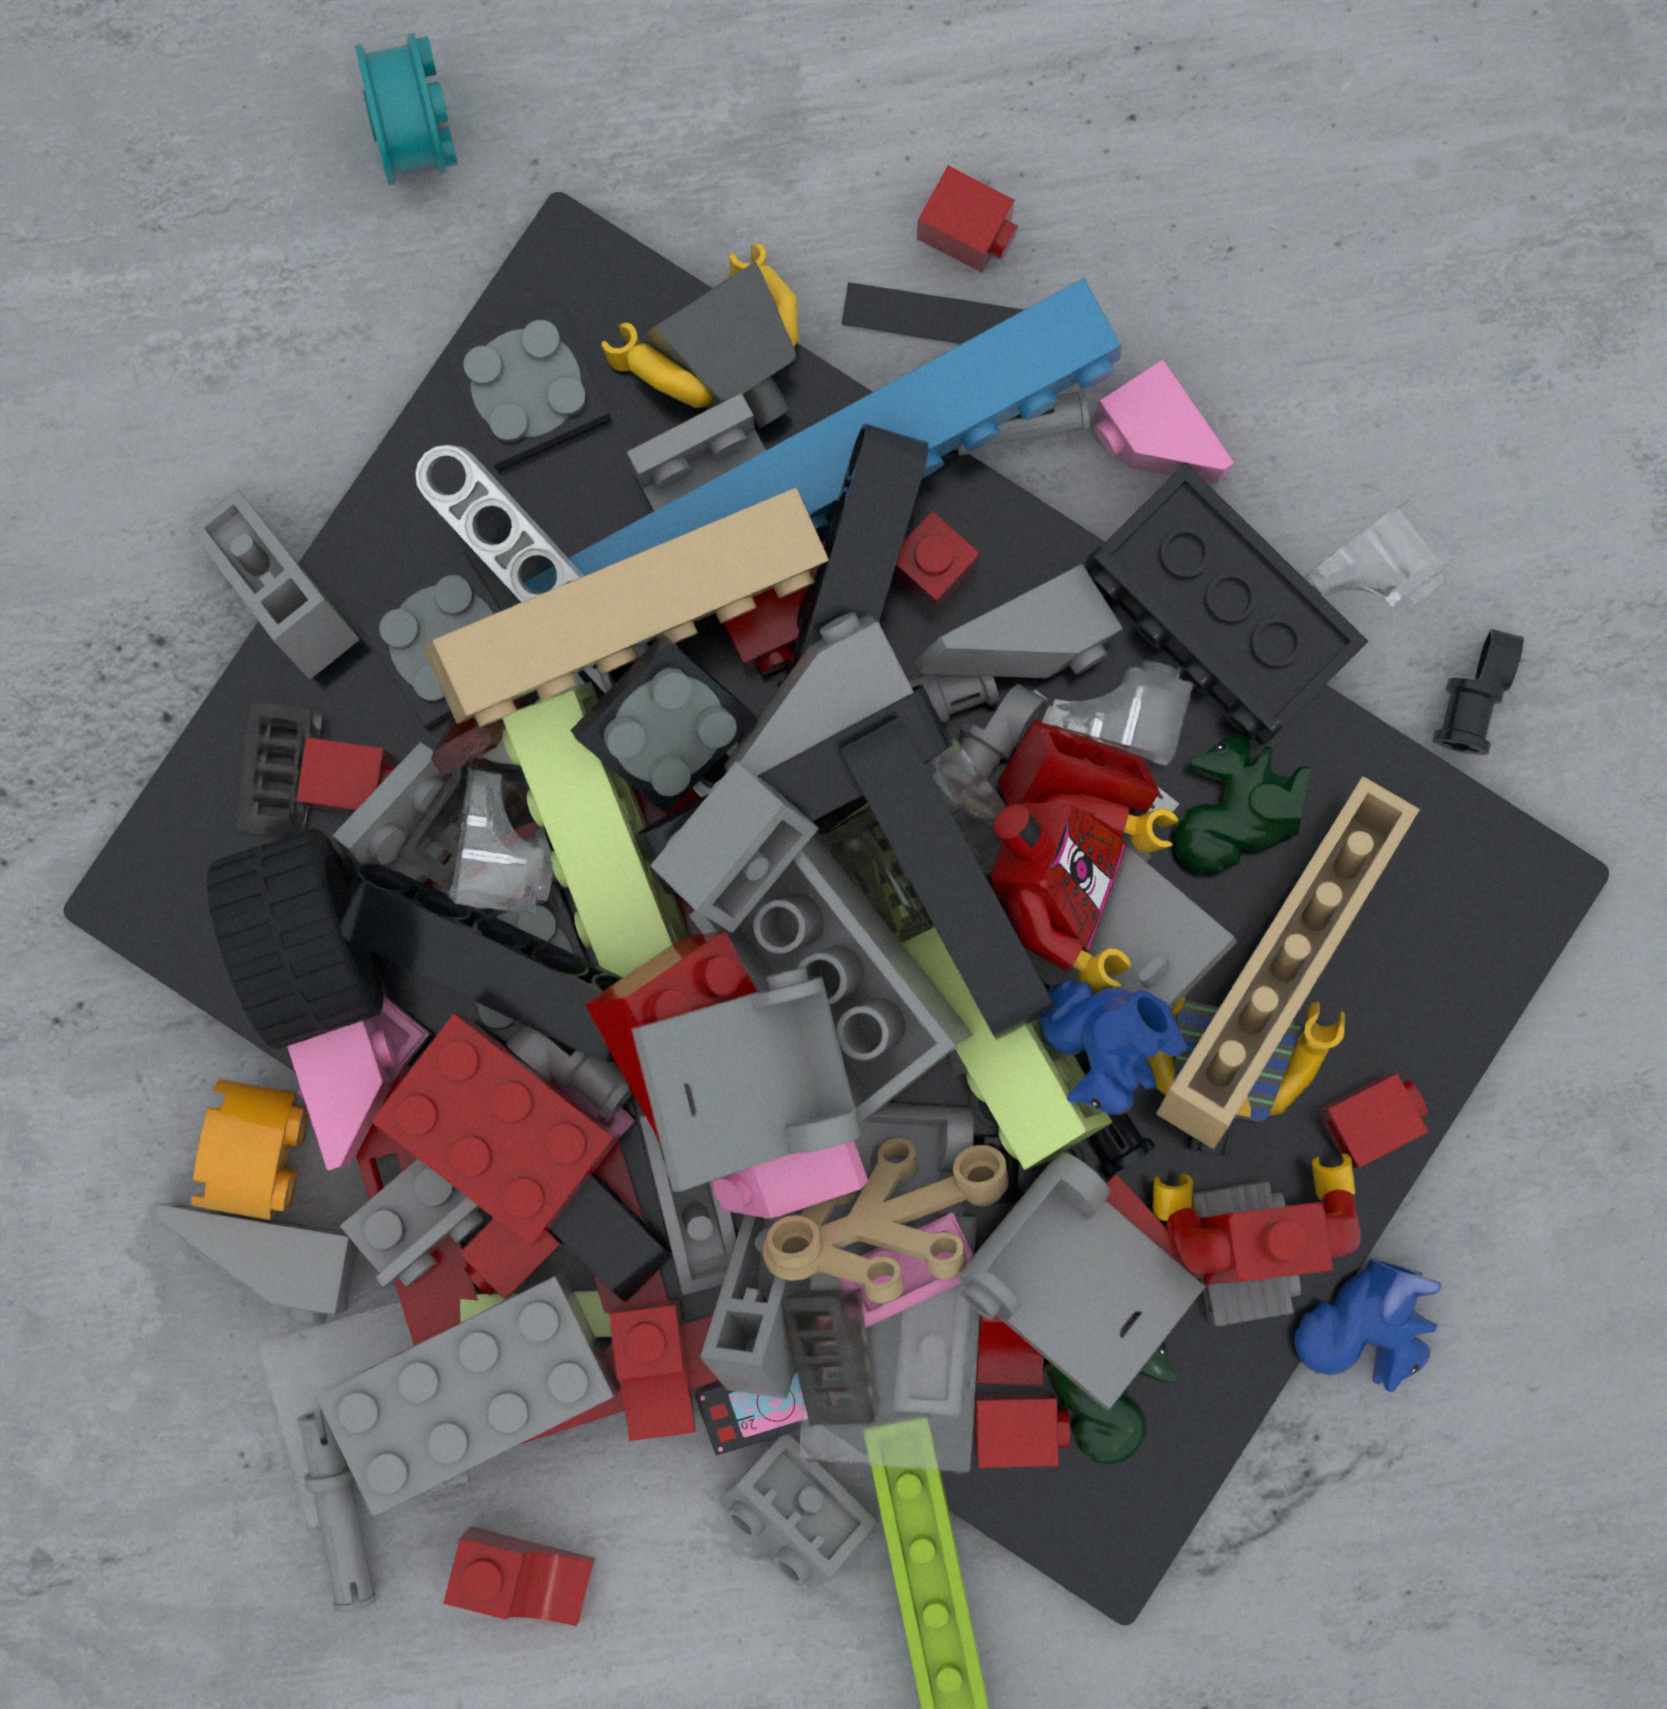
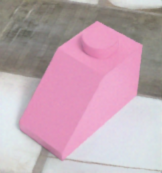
[1093,359,1234,484]
[287,1019,398,1171]
[712,1140,869,1219]

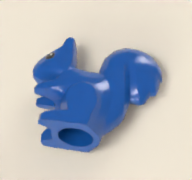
[1039,979,1187,1115]
[1294,1258,1442,1392]

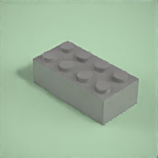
[689,834,973,1124]
[315,1271,620,1518]

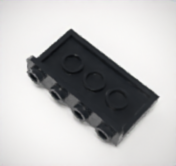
[1085,462,1369,743]

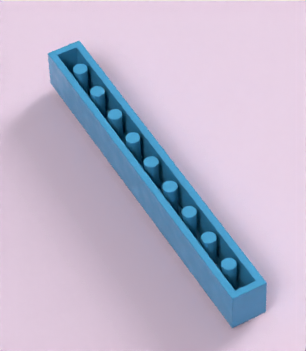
[519,278,1121,603]

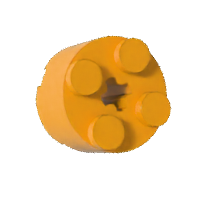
[191,1078,309,1220]

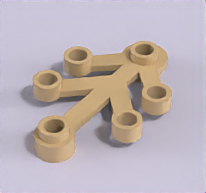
[762,1137,1009,1303]

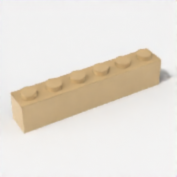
[424,487,829,727]
[1156,776,1420,1149]

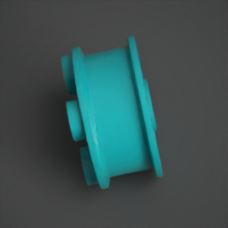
[355,33,458,186]

